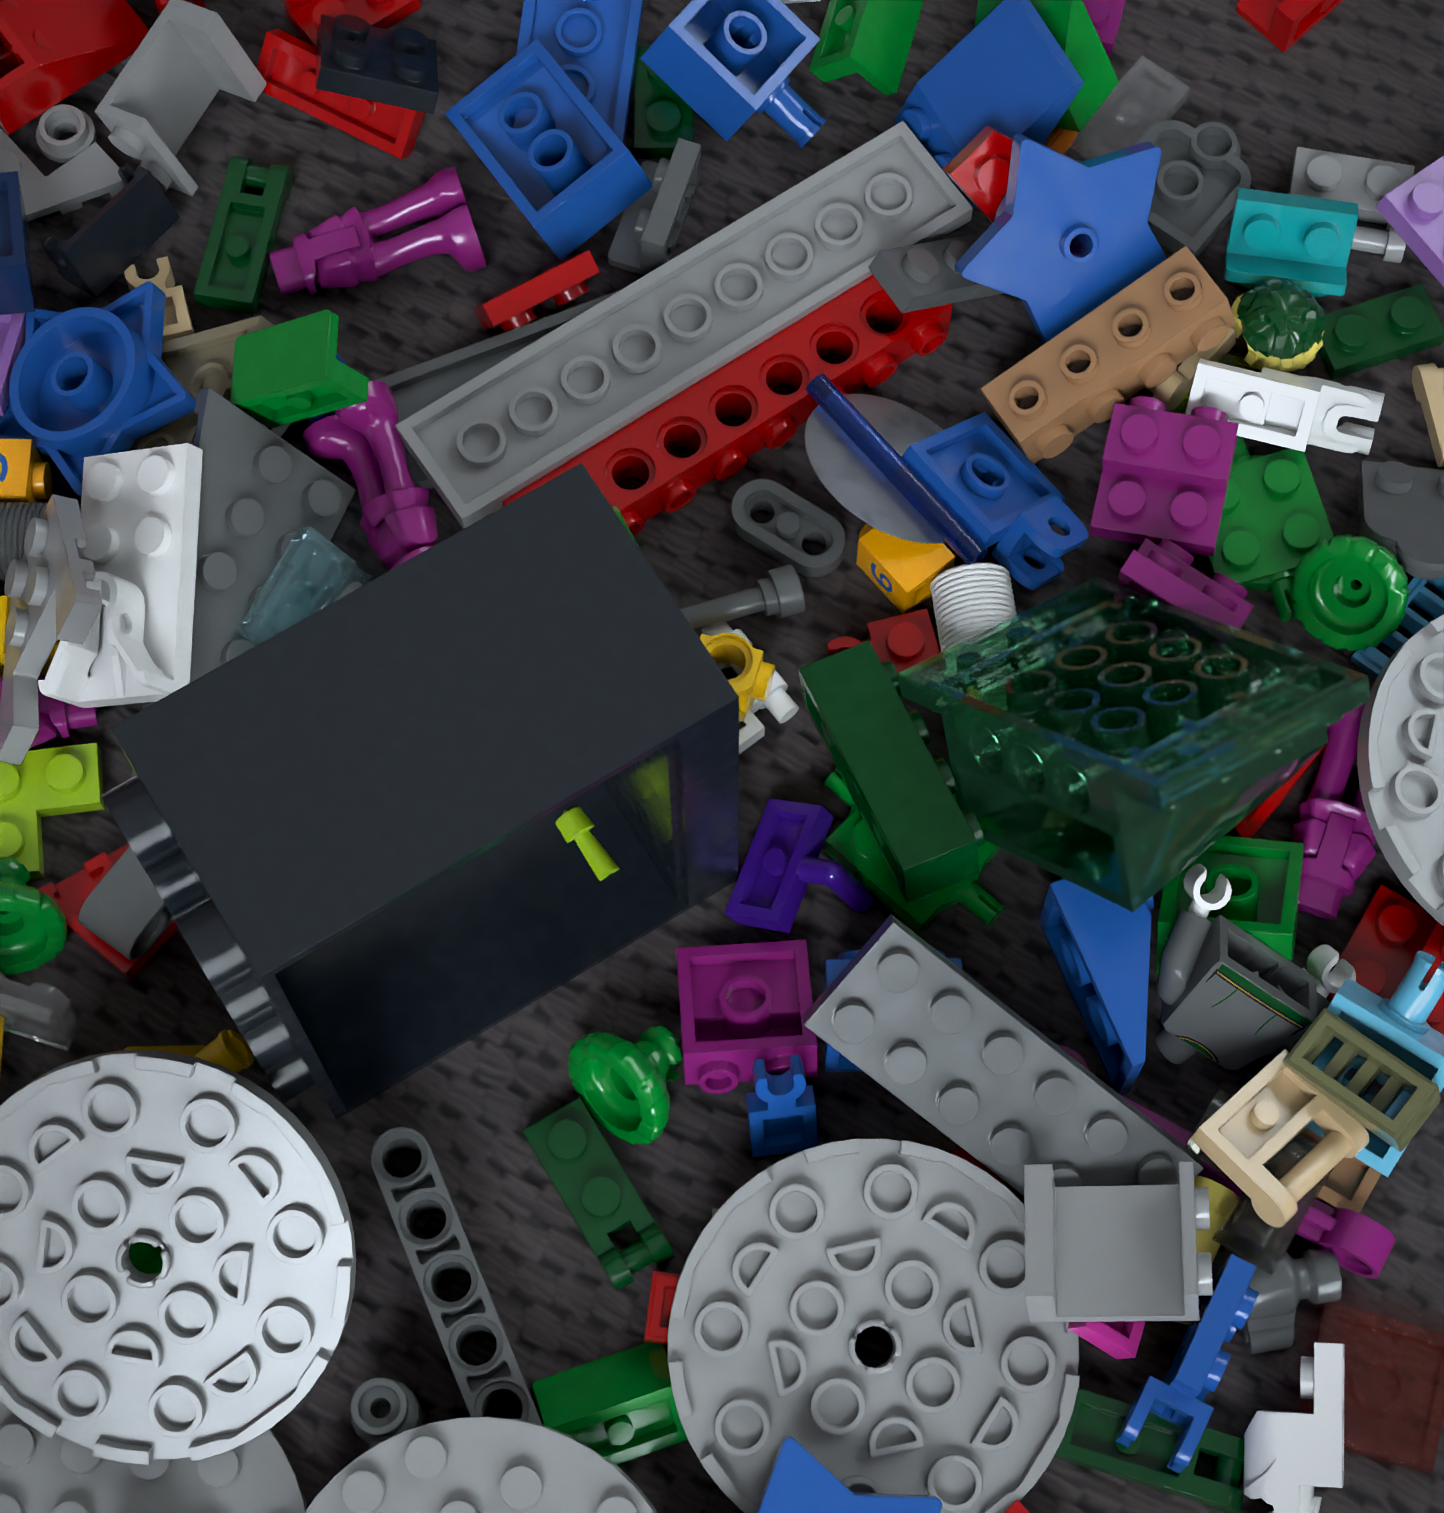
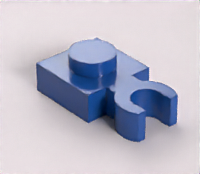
[746,1054,818,1157]

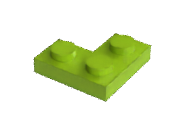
[0,743,105,879]

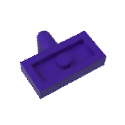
[725,798,873,933]

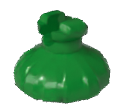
[1290,534,1410,651]
[0,857,67,976]
[568,1026,683,1145]

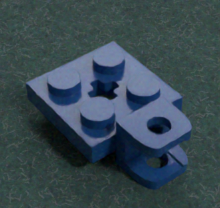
[899,412,1089,590]
[1116,1254,1259,1474]

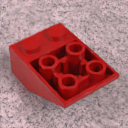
[0,0,149,136]

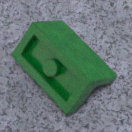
[809,0,923,96]
[230,309,369,428]
[533,1342,688,1465]

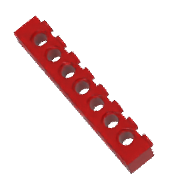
[502,275,952,537]

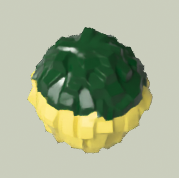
[1231,279,1326,373]

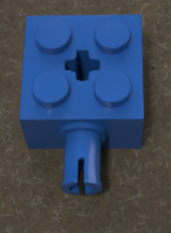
[640,0,827,148]

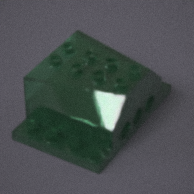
[898,577,1371,912]

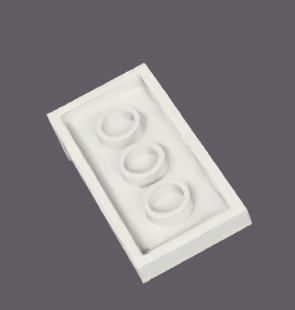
[38,443,203,708]

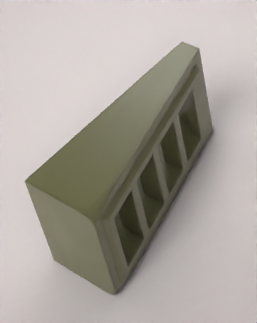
[1283,1008,1441,1152]

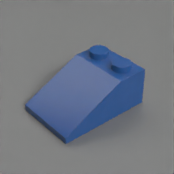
[893,0,1084,208]
[445,38,652,261]
[1038,856,1154,1095]

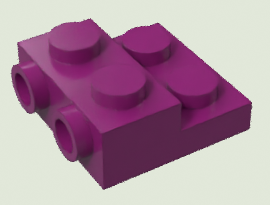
[1090,396,1239,557]
[1117,538,1254,656]
[676,939,817,1094]

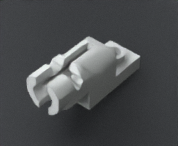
[1185,358,1385,455]
[1244,1342,1345,1513]

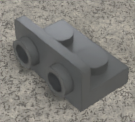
[608,138,701,276]

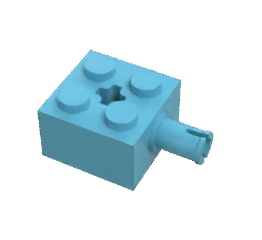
[1306,951,1444,1177]

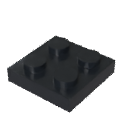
[316,14,439,114]

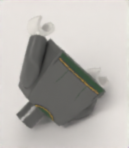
[1155,864,1356,1070]

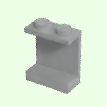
[95,0,267,196]
[1024,1162,1213,1322]

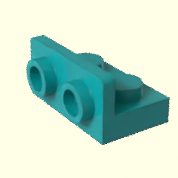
[1224,187,1359,297]

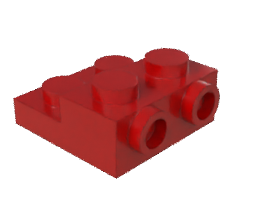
[1326,885,1444,1035]

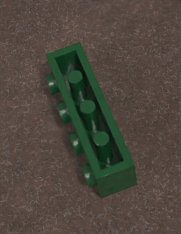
[798,640,985,903]

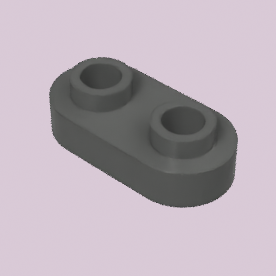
[731,479,845,577]

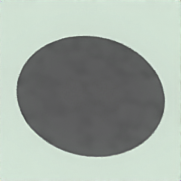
[804,394,964,544]

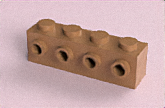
[980,246,1236,464]

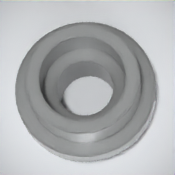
[36,104,96,163]

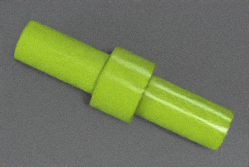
[555,807,620,881]

